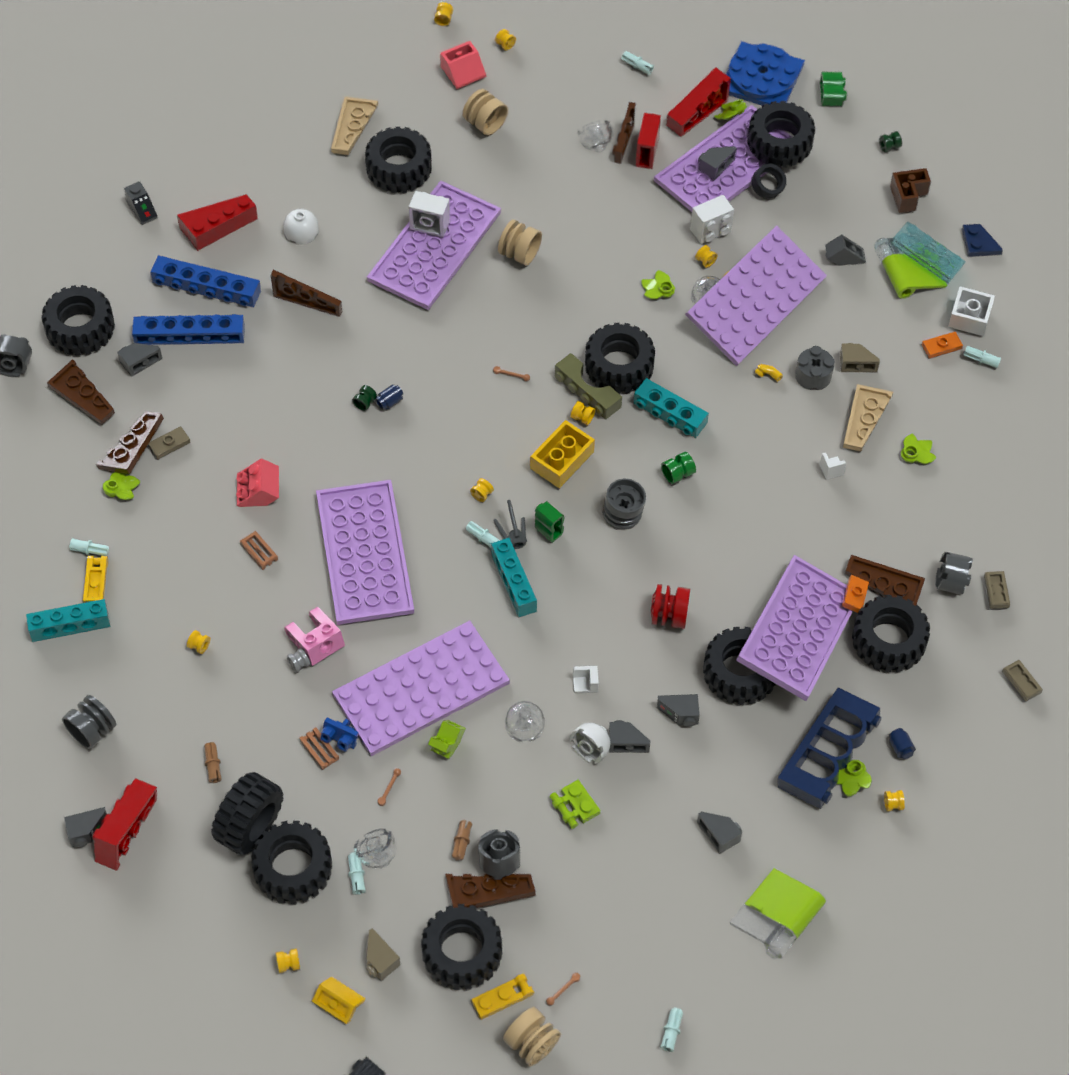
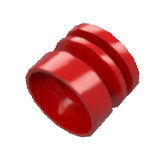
[650,584,691,629]

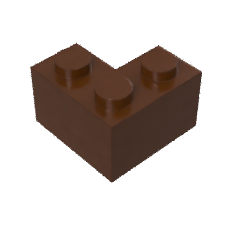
[890,168,931,213]

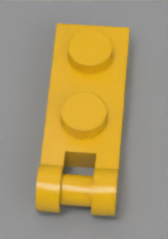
[83,556,108,603]
[472,973,535,1020]

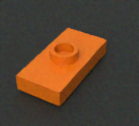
[922,331,963,359]
[842,575,869,613]

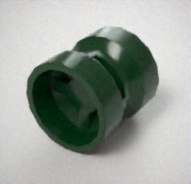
[879,131,902,152]
[352,385,377,411]

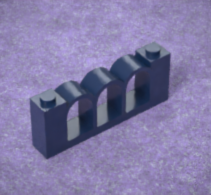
[778,687,882,809]

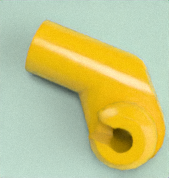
[755,364,783,382]

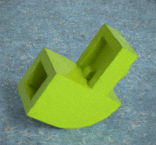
[428,720,466,759]

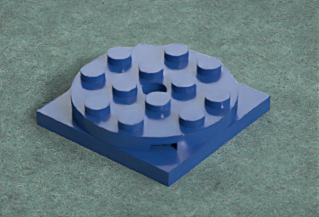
[726,41,805,106]

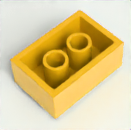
[530,420,595,489]

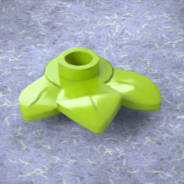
[714,99,747,120]
[641,270,675,299]
[901,433,936,464]
[103,472,140,500]
[837,760,872,796]

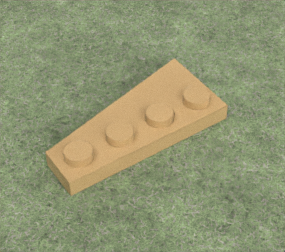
[331,96,378,155]
[843,384,893,452]

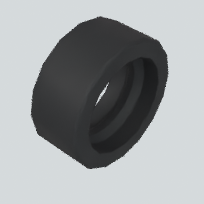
[751,163,787,199]

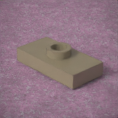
[148,426,191,459]
[984,571,1010,609]
[1002,660,1043,701]

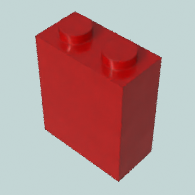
[635,113,661,169]

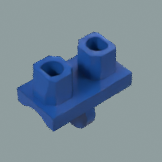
[320,717,359,752]

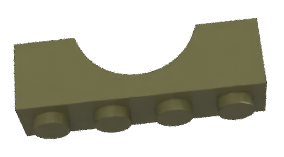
[555,353,622,420]

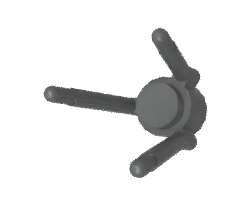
[494,500,527,549]

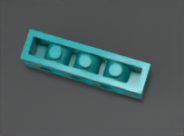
[633,378,709,438]
[491,538,537,617]
[26,599,111,642]

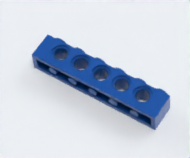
[150,255,261,308]
[132,314,245,345]

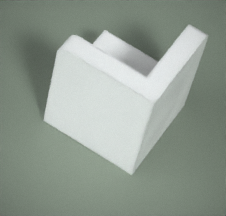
[820,452,846,480]
[573,666,599,693]

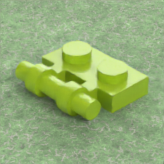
[549,779,601,829]

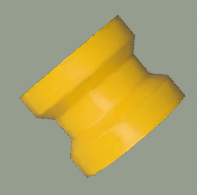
[495,29,516,50]
[695,245,718,268]
[470,478,494,502]
[187,630,211,654]
[884,790,905,811]

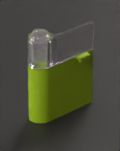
[874,237,947,299]
[730,868,826,959]

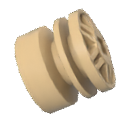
[463,89,508,135]
[498,219,542,265]
[503,1007,561,1066]

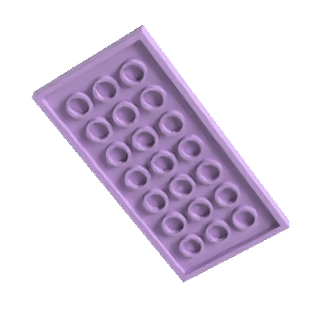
[654,105,792,212]
[367,181,501,310]
[685,225,827,366]
[316,480,414,625]
[736,555,853,701]
[332,620,510,756]

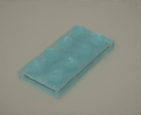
[890,221,966,284]

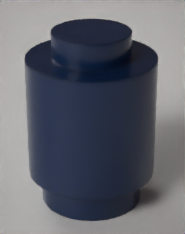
[375,384,404,410]
[889,728,916,759]

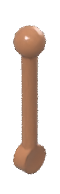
[493,366,530,381]
[378,768,401,806]
[546,973,580,1005]

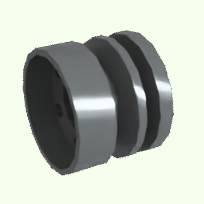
[602,478,646,529]
[62,695,117,749]

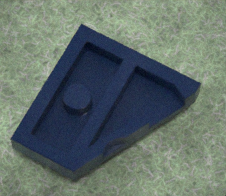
[962,224,1003,257]

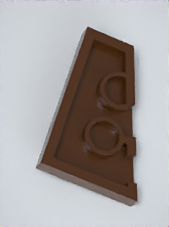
[612,102,636,164]

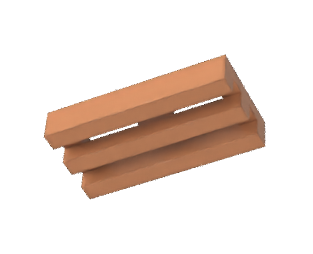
[240,531,278,570]
[299,727,339,770]

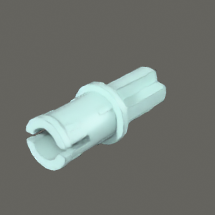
[621,51,654,75]
[964,346,1001,368]
[466,521,500,548]
[69,538,109,556]
[348,852,366,895]
[660,1008,683,1052]

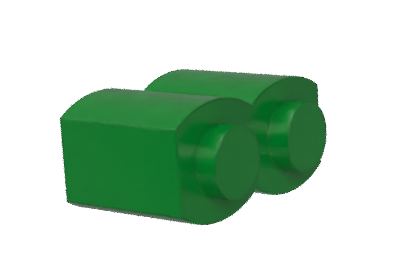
[820,72,847,106]
[535,501,565,543]

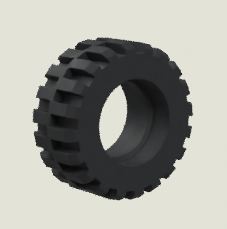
[747,101,815,168]
[365,126,432,193]
[42,285,115,356]
[585,322,655,394]
[852,595,930,673]
[703,626,776,705]
[211,772,284,855]
[251,820,332,904]
[421,904,502,990]

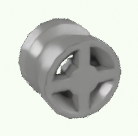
[287,648,310,673]

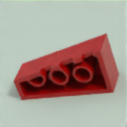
[666,67,731,137]
[177,194,258,251]
[93,778,157,871]

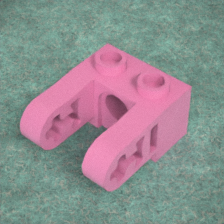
[284,607,345,666]

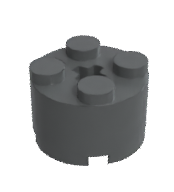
[0,334,32,377]
[796,346,835,390]
[935,552,973,594]
[478,829,521,880]

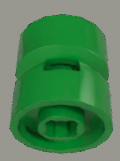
[661,451,696,484]

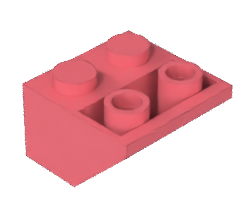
[440,41,486,89]
[236,458,279,507]

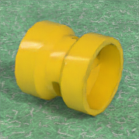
[434,2,453,26]
[570,401,596,425]
[276,948,300,973]

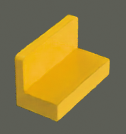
[312,977,365,1024]

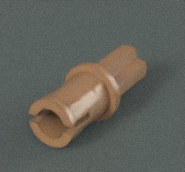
[204,742,222,783]
[452,820,473,861]

